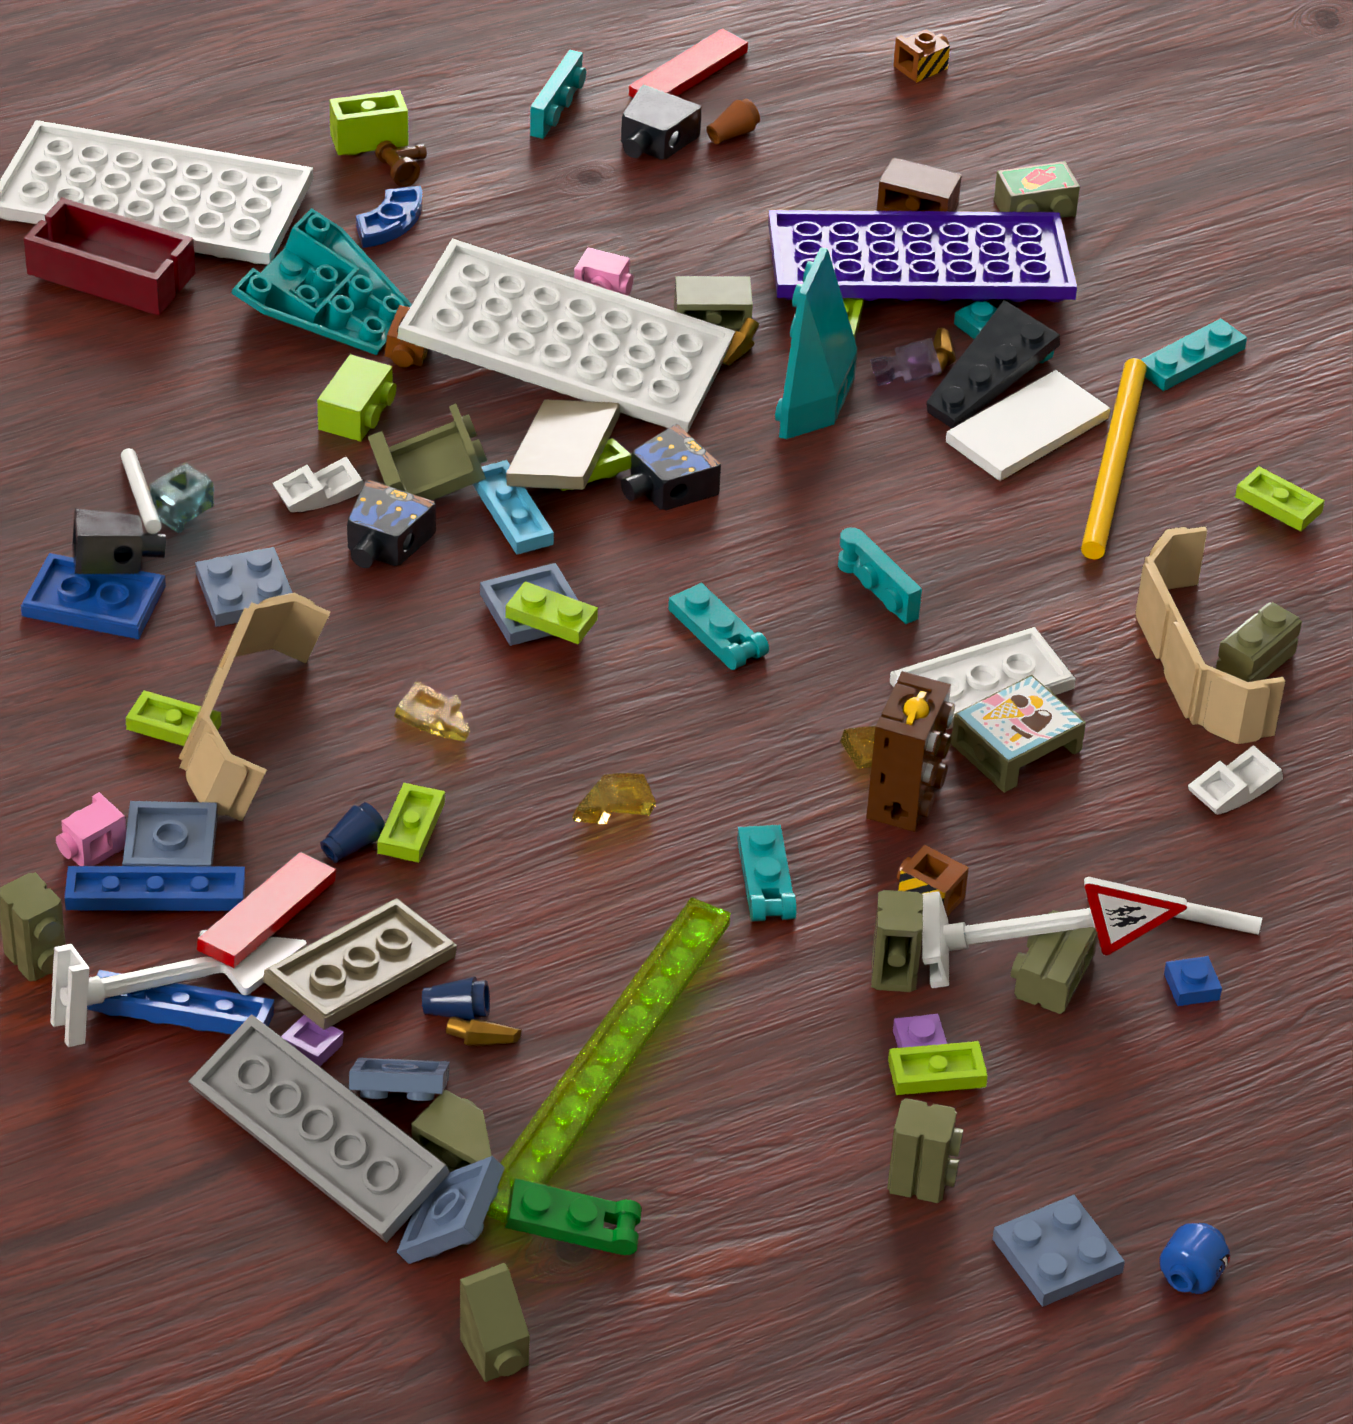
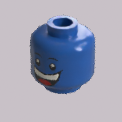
[1159,1223,1230,1294]

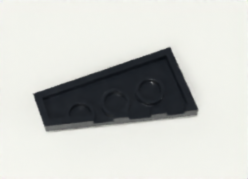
[926,300,1060,428]

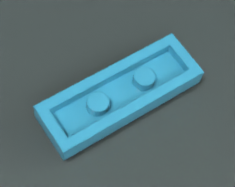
[472,460,554,555]

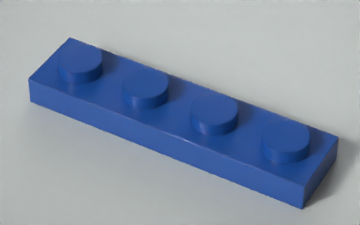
[65,866,246,911]
[87,970,274,1035]

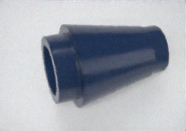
[320,802,385,863]
[422,976,490,1021]

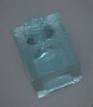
[149,463,214,534]

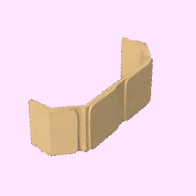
[1136,527,1285,744]
[179,593,330,821]

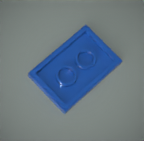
[21,553,166,639]

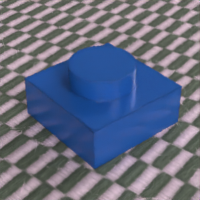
[1164,956,1222,1006]

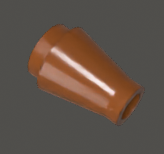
[706,98,760,144]

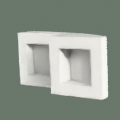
[273,457,364,512]
[1188,745,1283,815]

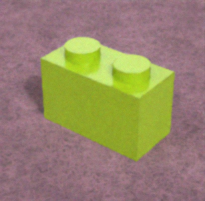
[329,90,408,155]
[317,354,397,442]

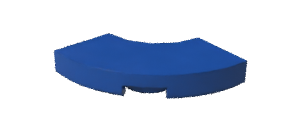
[356,186,422,248]

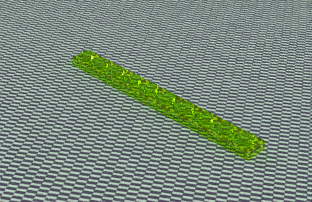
[486,897,731,1224]

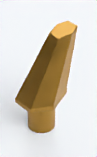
[723,317,760,366]
[928,328,956,375]
[446,1016,522,1046]

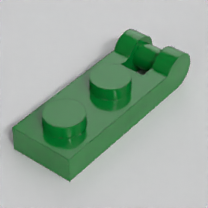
[505,1178,642,1255]

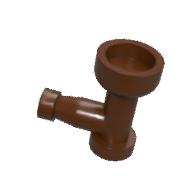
[375,140,427,187]

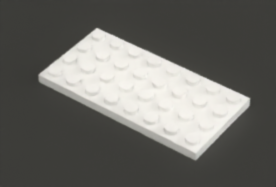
[0,120,313,265]
[397,238,735,433]

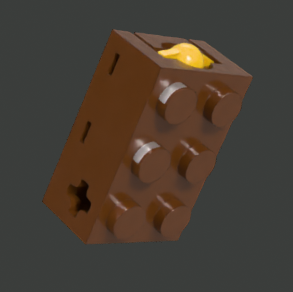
[866,671,955,832]

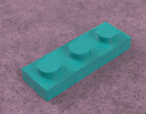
[530,50,586,139]
[1140,318,1247,391]

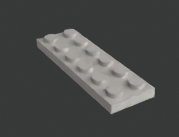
[189,1014,450,1243]

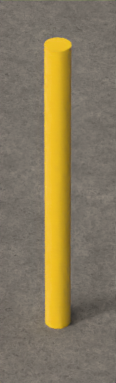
[1081,358,1147,560]

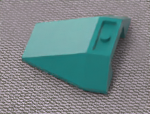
[231,208,412,355]
[775,247,857,439]

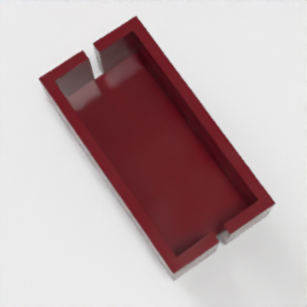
[24,197,196,315]

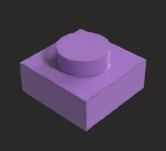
[893,1014,947,1048]
[281,1015,344,1067]

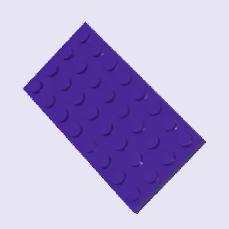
[768,210,1077,302]

